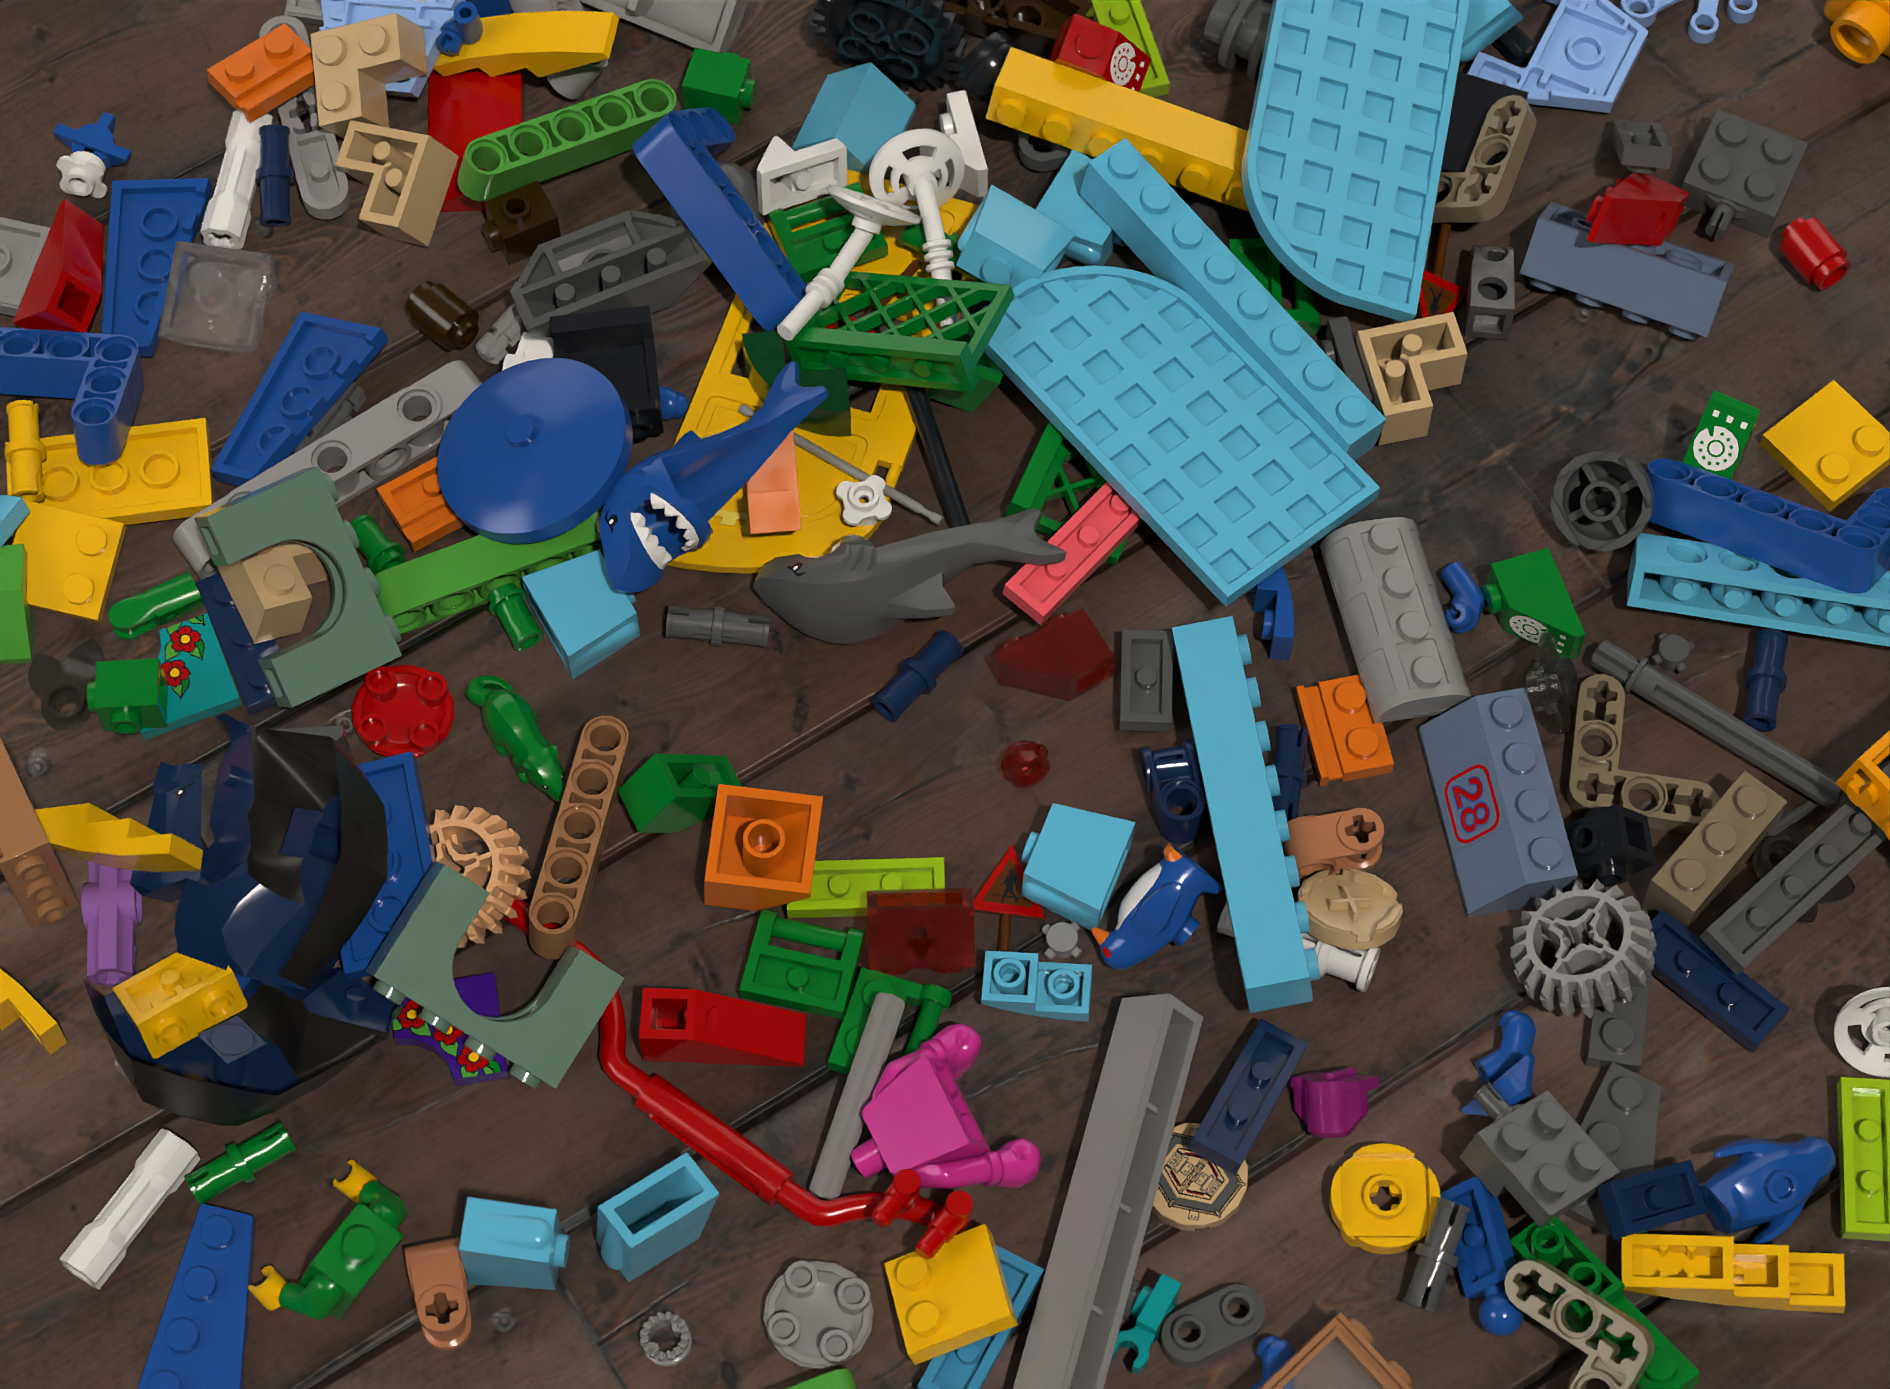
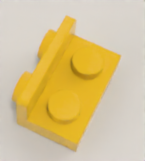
[112,952,248,1059]

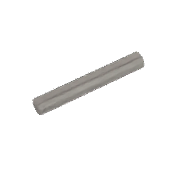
[809,992,905,1200]

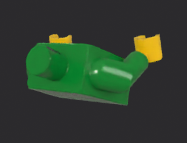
[248,1160,408,1321]

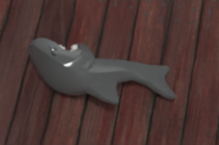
[753,508,1066,644]

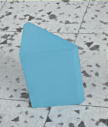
[792,62,916,175]

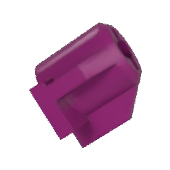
[1291,1067,1379,1138]

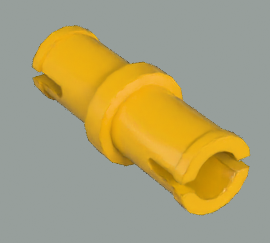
[4,400,46,503]

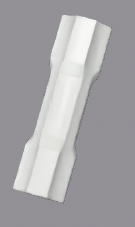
[200,109,273,252]
[59,1128,201,1290]

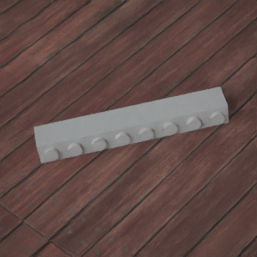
[1013,993,1203,1389]

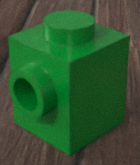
[682,47,758,125]
[87,658,168,734]

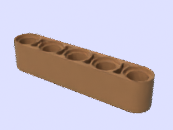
[529,716,629,959]

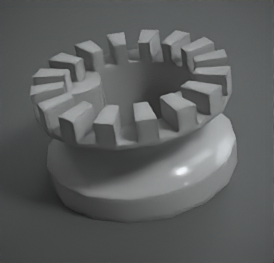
[640,1311,692,1367]

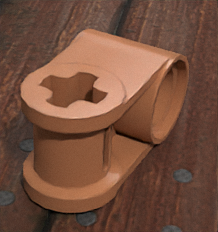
[1282,808,1384,883]
[405,1237,472,1351]

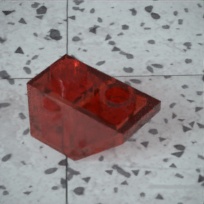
[994,608,1115,701]

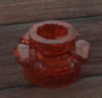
[1001,740,1050,788]

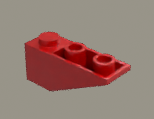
[1586,172,1690,246]
[13,199,104,333]
[639,988,807,1067]

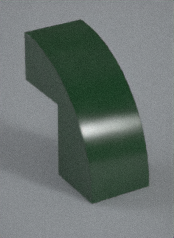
[742,331,851,437]

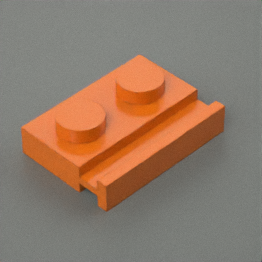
[207,23,315,123]
[377,456,465,553]
[1295,674,1394,786]

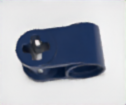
[1139,739,1206,844]

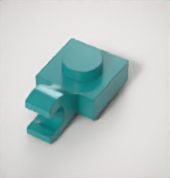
[1111,1273,1182,1376]

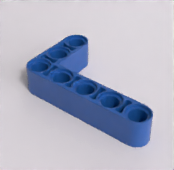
[632,107,807,331]
[0,327,144,465]
[1646,458,1890,594]

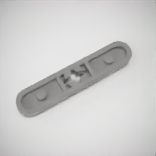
[259,15,351,220]

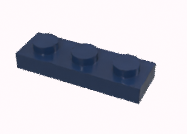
[196,572,279,716]
[1651,909,1790,1053]
[1188,1018,1308,1175]

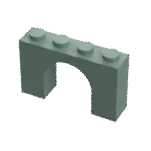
[194,467,402,708]
[365,861,625,1089]

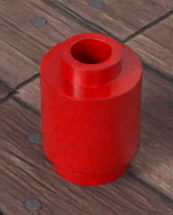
[1779,217,1851,290]

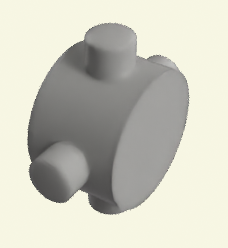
[1041,922,1082,960]

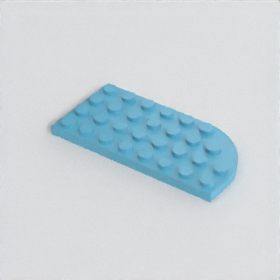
[1241,0,1470,322]
[967,265,1380,607]

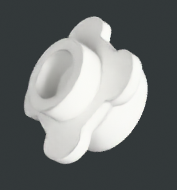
[57,151,107,198]
[836,475,892,526]

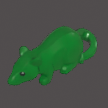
[465,675,565,803]

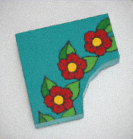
[140,613,242,741]

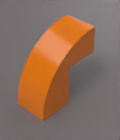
[747,430,801,534]

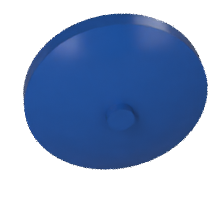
[437,358,633,544]

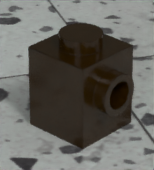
[482,180,561,265]

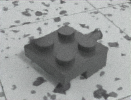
[1681,109,1808,239]
[1459,1082,1620,1228]

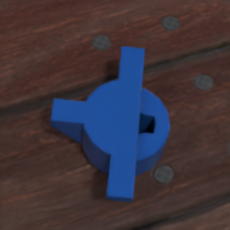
[53,112,132,169]
[1462,1054,1535,1117]

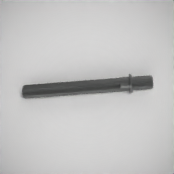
[1590,641,1844,808]

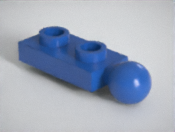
[1440,1176,1523,1337]

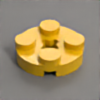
[1329,1143,1440,1255]

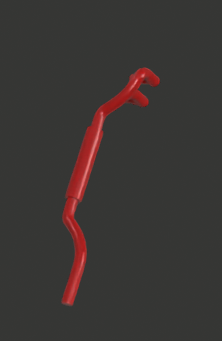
[503,900,973,1260]

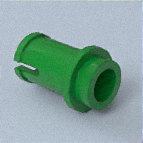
[350,514,405,575]
[488,583,544,651]

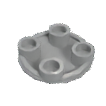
[763,1261,874,1369]

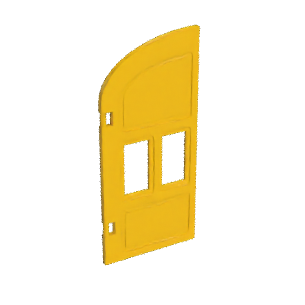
[667,169,979,574]

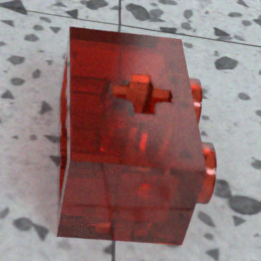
[867,888,975,975]

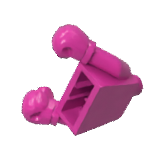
[851,1023,1042,1189]

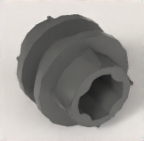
[1204,0,1273,85]

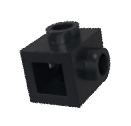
[1565,804,1655,887]

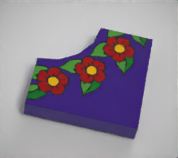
[392,973,509,1086]

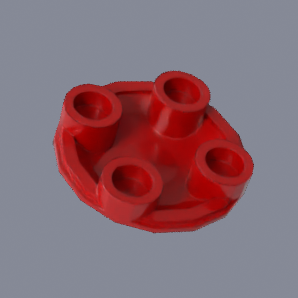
[352,665,455,758]

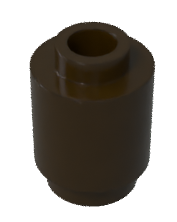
[405,281,479,351]

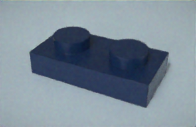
[1597,1160,1708,1240]

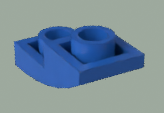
[1247,566,1294,661]

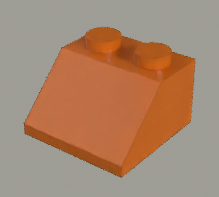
[704,784,823,911]

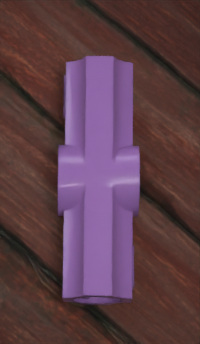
[81,861,143,987]

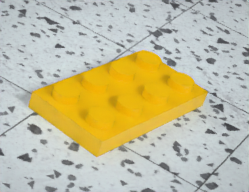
[5,418,214,539]

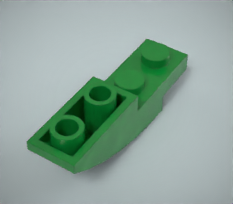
[1510,1217,1700,1389]

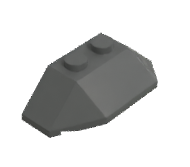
[510,210,712,338]

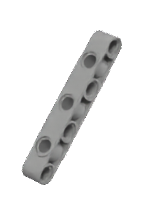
[173,360,482,579]

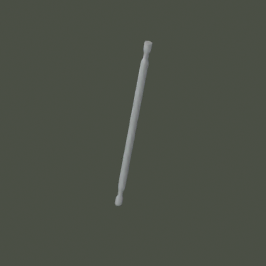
[738,404,944,526]

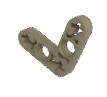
[1432,95,1537,223]
[1566,674,1720,834]
[1505,1260,1654,1389]

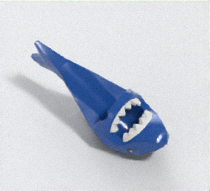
[600,361,828,593]

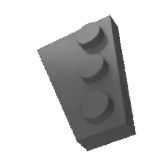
[1563,1062,1661,1243]

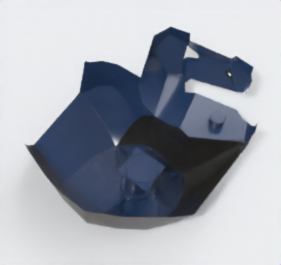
[130,713,388,990]
[79,952,403,1126]

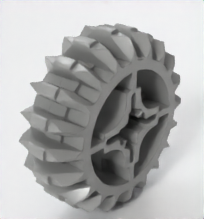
[1510,879,1657,1019]

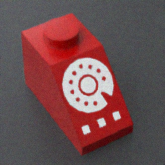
[1049,13,1151,92]

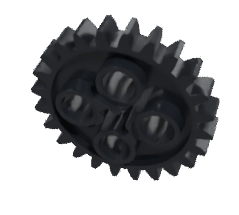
[812,0,967,91]

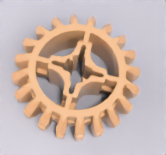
[428,805,532,948]

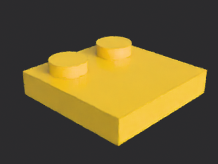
[1759,380,1890,512]
[12,500,127,624]
[884,1224,1018,1365]

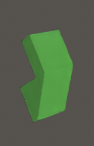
[0,544,34,665]

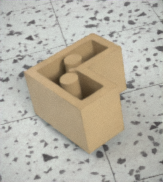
[311,13,428,138]
[335,120,459,247]
[1356,312,1468,446]
[217,540,329,644]

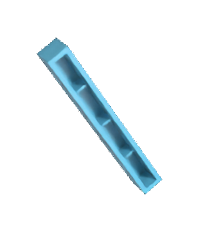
[1080,138,1386,461]
[1172,616,1320,1013]

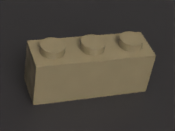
[1642,770,1788,930]

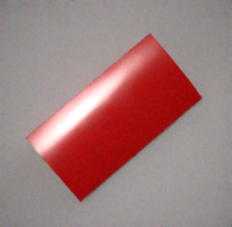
[428,67,525,212]

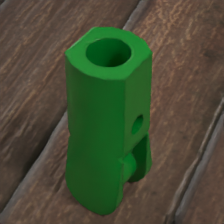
[108,571,204,641]

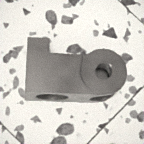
[1464,245,1515,340]

